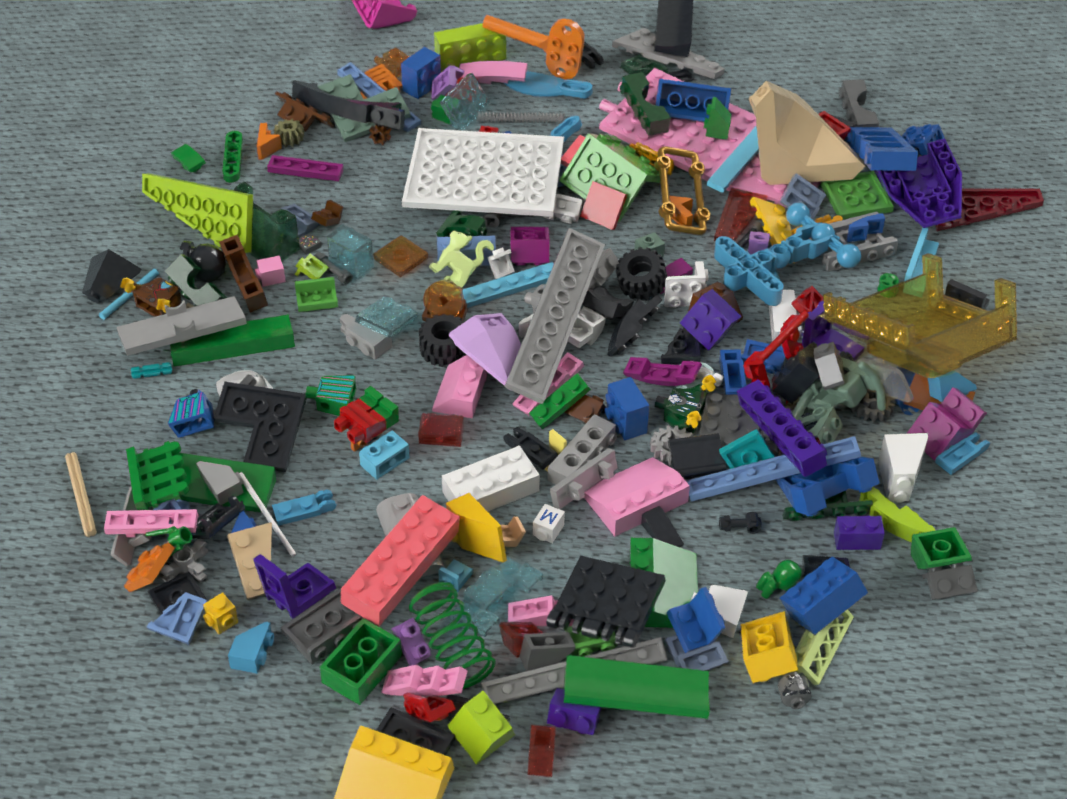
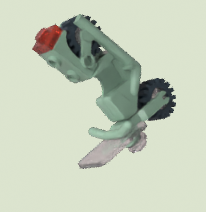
[792,351,914,444]

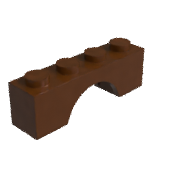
[219,235,268,313]

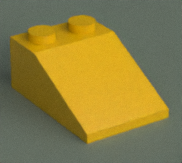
[446,493,507,563]
[741,611,798,683]

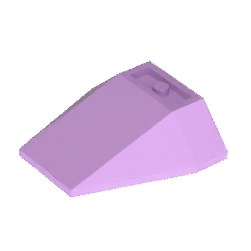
[449,313,521,390]

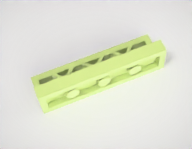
[793,609,854,685]

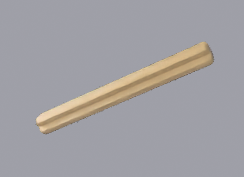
[65,452,97,537]

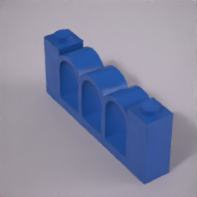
[845,127,918,171]

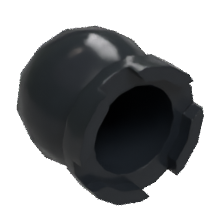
[180,241,226,282]

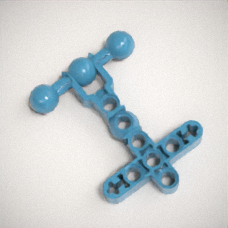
[714,202,861,306]

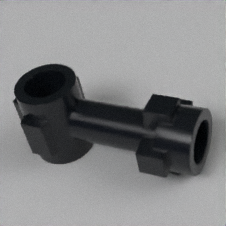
[719,512,762,534]

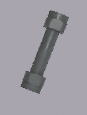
[314,252,353,284]

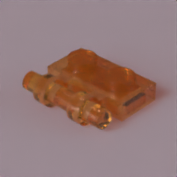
[373,47,409,78]

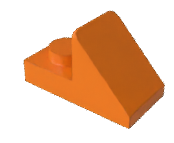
[257,123,282,160]
[669,196,693,226]

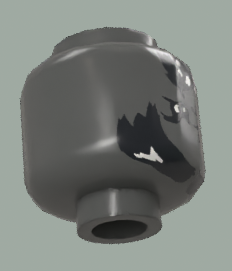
[778,672,812,709]

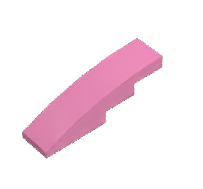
[459,61,528,84]
[513,352,584,416]
[508,595,575,626]
[381,665,468,696]

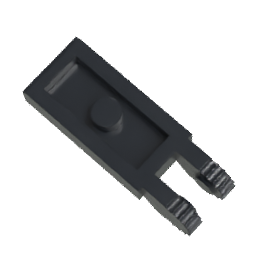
[581,41,604,69]
[503,427,558,470]

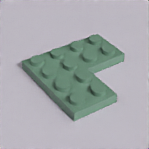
[318,74,411,142]

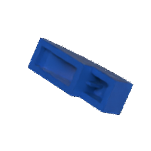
[719,349,746,395]

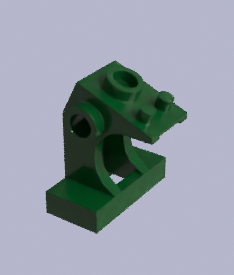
[436,210,487,237]

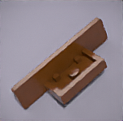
[275,91,335,132]

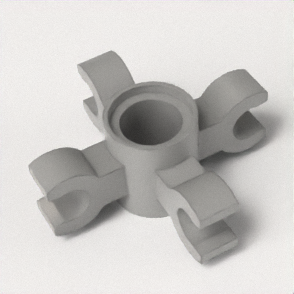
[160,539,209,582]

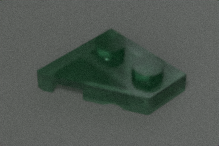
[620,54,669,76]

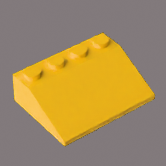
[334,725,454,799]

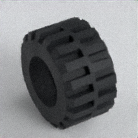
[616,247,668,301]
[419,314,467,367]

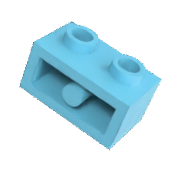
[359,430,410,480]

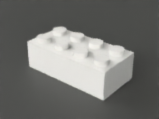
[442,446,540,512]

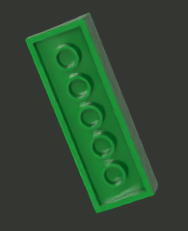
[170,314,295,367]
[145,448,276,513]
[564,655,710,719]

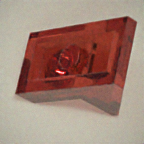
[499,622,542,658]
[528,725,556,777]

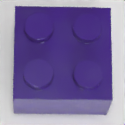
[680,289,742,351]

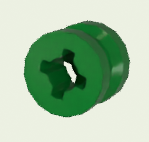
[877,273,899,297]

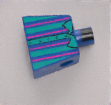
[168,389,214,438]

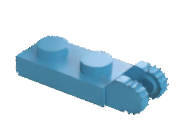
[935,432,990,475]
[272,489,337,526]

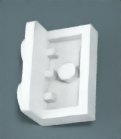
[543,194,583,224]

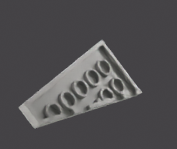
[612,28,725,79]

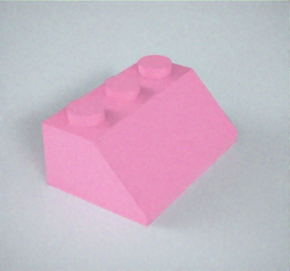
[432,355,488,419]

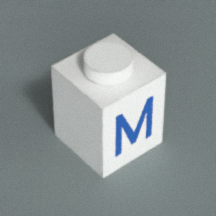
[533,504,565,543]

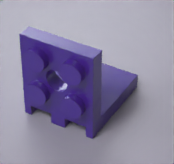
[802,296,865,361]
[253,554,336,619]

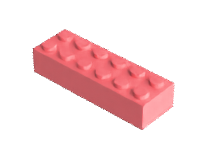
[341,495,460,627]

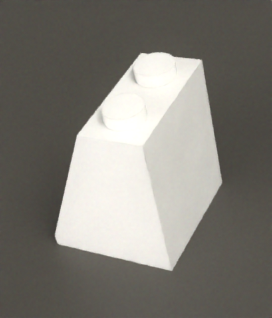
[878,433,928,503]

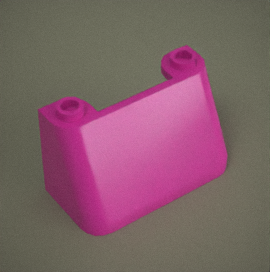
[352,0,417,29]

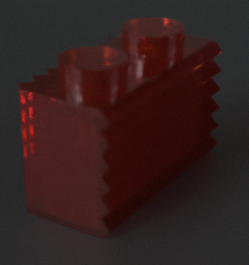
[418,413,464,447]

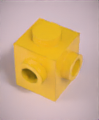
[203,592,239,635]

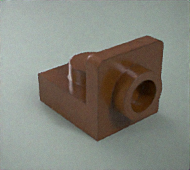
[311,200,343,227]

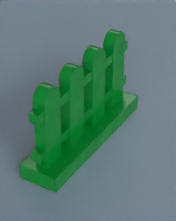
[126,441,189,510]

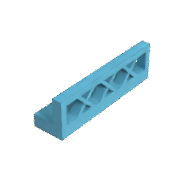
[902,228,939,297]

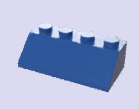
[655,79,731,122]

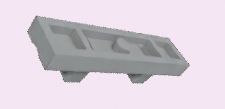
[550,448,618,510]

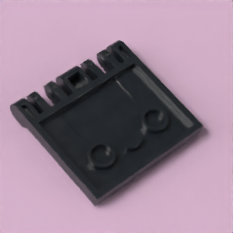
[546,556,666,648]

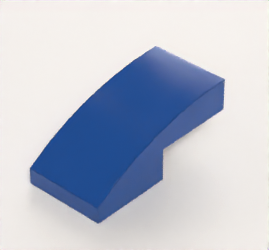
[847,213,885,242]

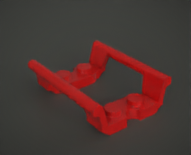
[743,311,809,406]

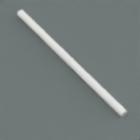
[239,472,296,557]

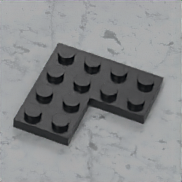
[214,381,307,472]

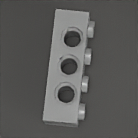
[548,414,617,485]

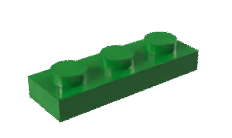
[529,373,591,429]

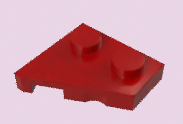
[791,286,824,313]

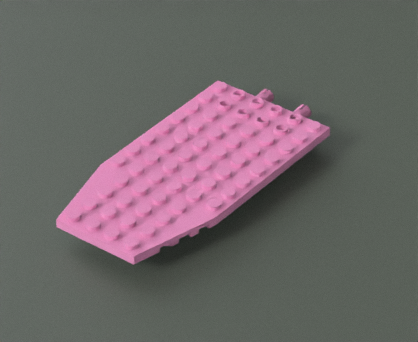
[599,68,821,208]

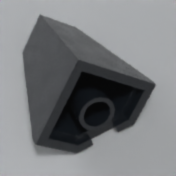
[82,249,142,303]

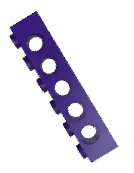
[737,379,828,477]

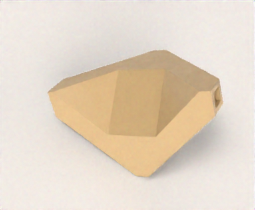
[749,81,865,185]

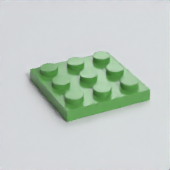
[821,171,894,220]

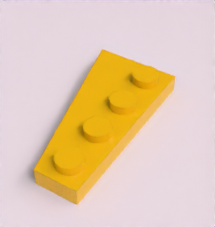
[750,197,796,263]

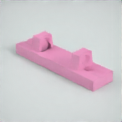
[104,509,198,538]

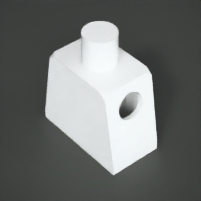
[692,585,748,638]

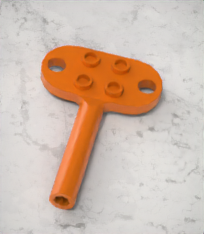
[482,15,585,80]

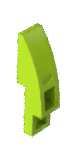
[859,487,936,542]

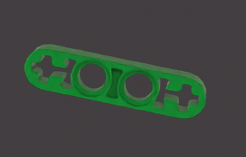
[222,131,243,183]

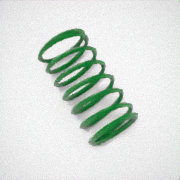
[409,582,496,689]

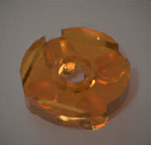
[423,280,464,317]

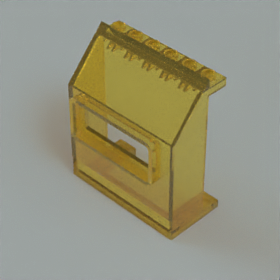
[819,253,1017,378]

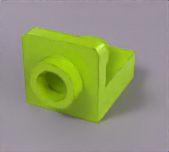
[294,254,329,279]

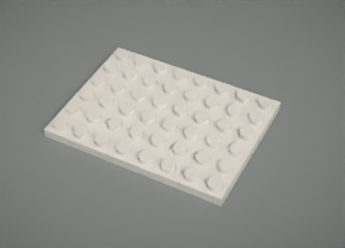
[402,128,564,217]

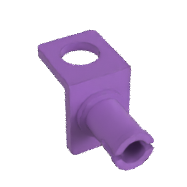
[748,231,770,255]

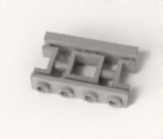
[810,212,898,272]

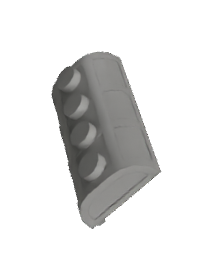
[376,493,445,578]

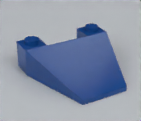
[775,457,880,516]

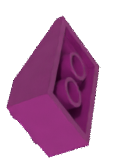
[511,227,550,265]

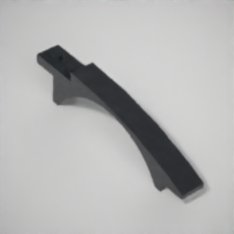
[292,80,405,129]

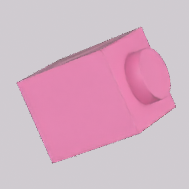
[254,256,286,287]

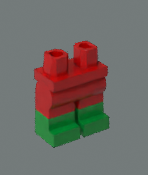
[334,386,399,444]

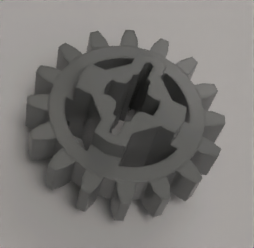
[851,387,895,422]

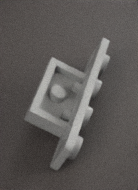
[111,487,154,566]

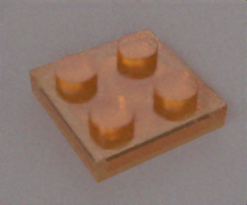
[373,235,428,278]

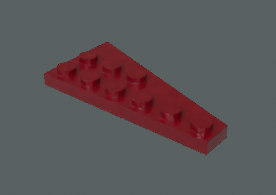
[935,188,1044,231]

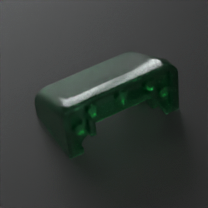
[234,181,300,262]

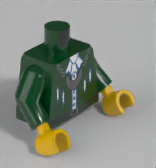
[655,375,716,434]

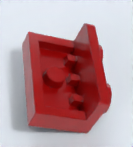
[403,692,455,722]

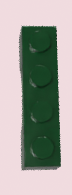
[620,72,671,136]

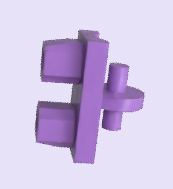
[391,618,432,666]

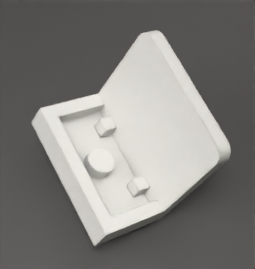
[664,261,708,307]

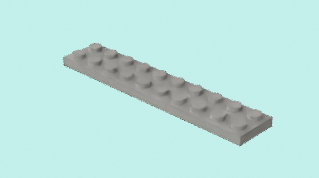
[504,228,605,404]

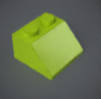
[448,690,515,765]

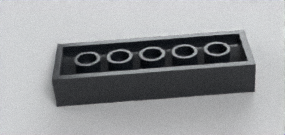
[654,0,693,57]

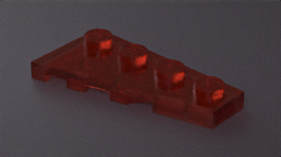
[714,188,768,241]

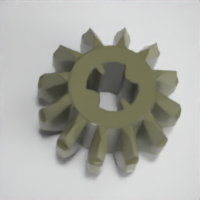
[274,118,304,148]

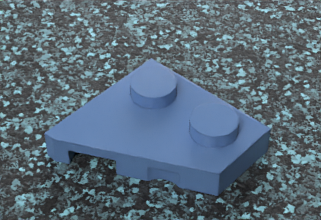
[147,592,208,645]

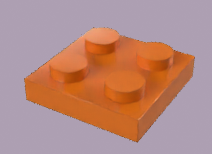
[123,542,175,592]

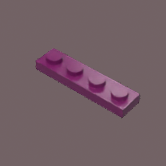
[267,155,344,181]

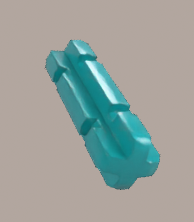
[131,362,172,379]

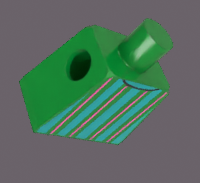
[306,375,357,416]

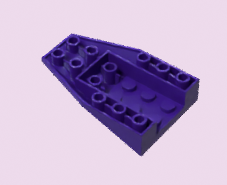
[874,139,962,228]

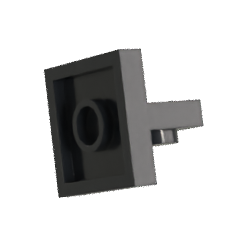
[936,279,990,327]

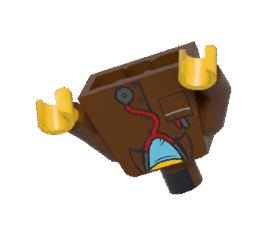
[120,278,182,317]

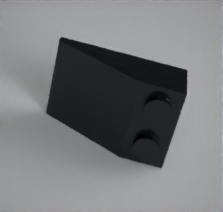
[772,342,819,404]

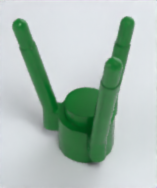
[145,526,192,559]

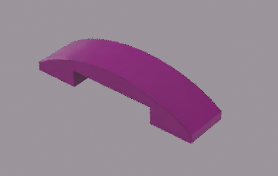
[623,357,702,386]

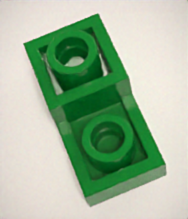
[171,144,206,172]

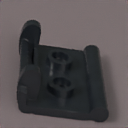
[668,433,727,479]
[191,495,245,539]

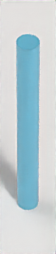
[99,268,159,320]

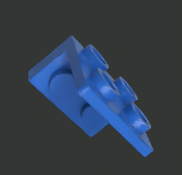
[901,124,945,156]
[666,587,725,653]

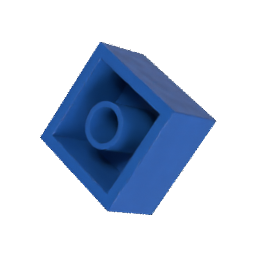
[401,47,441,99]
[605,377,649,441]

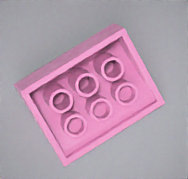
[584,457,690,536]

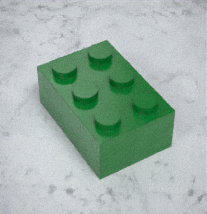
[320,618,402,705]

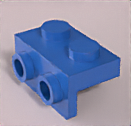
[741,339,785,374]

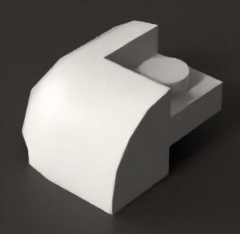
[567,306,606,348]

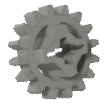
[650,425,692,465]

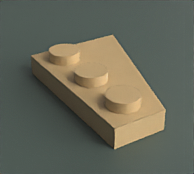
[227,522,272,600]

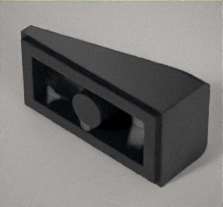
[641,506,684,547]

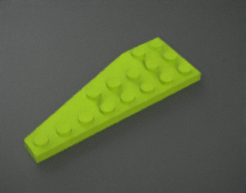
[142,173,253,253]

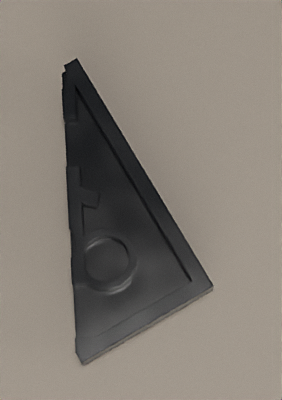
[661,327,701,364]

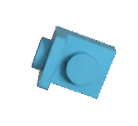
[438,559,473,592]

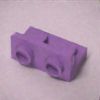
[432,65,464,100]

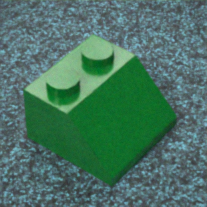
[910,527,972,569]

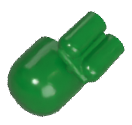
[756,560,801,599]

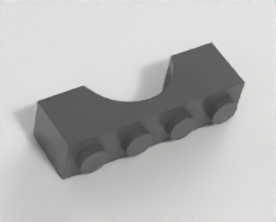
[839,79,879,127]

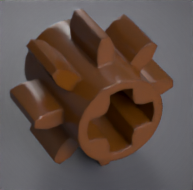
[369,124,392,145]

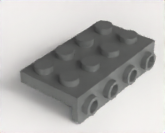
[281,586,372,664]

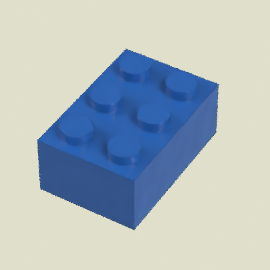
[780,556,868,635]

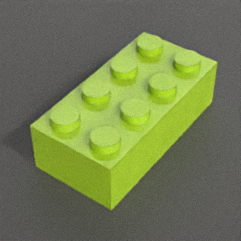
[434,23,506,72]

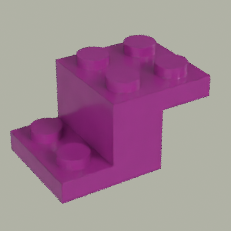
[906,387,987,460]

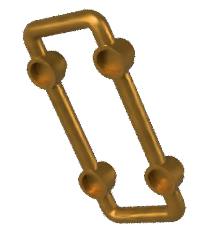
[654,146,710,235]

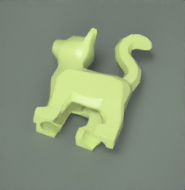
[429,231,494,291]

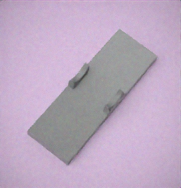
[116,296,247,356]

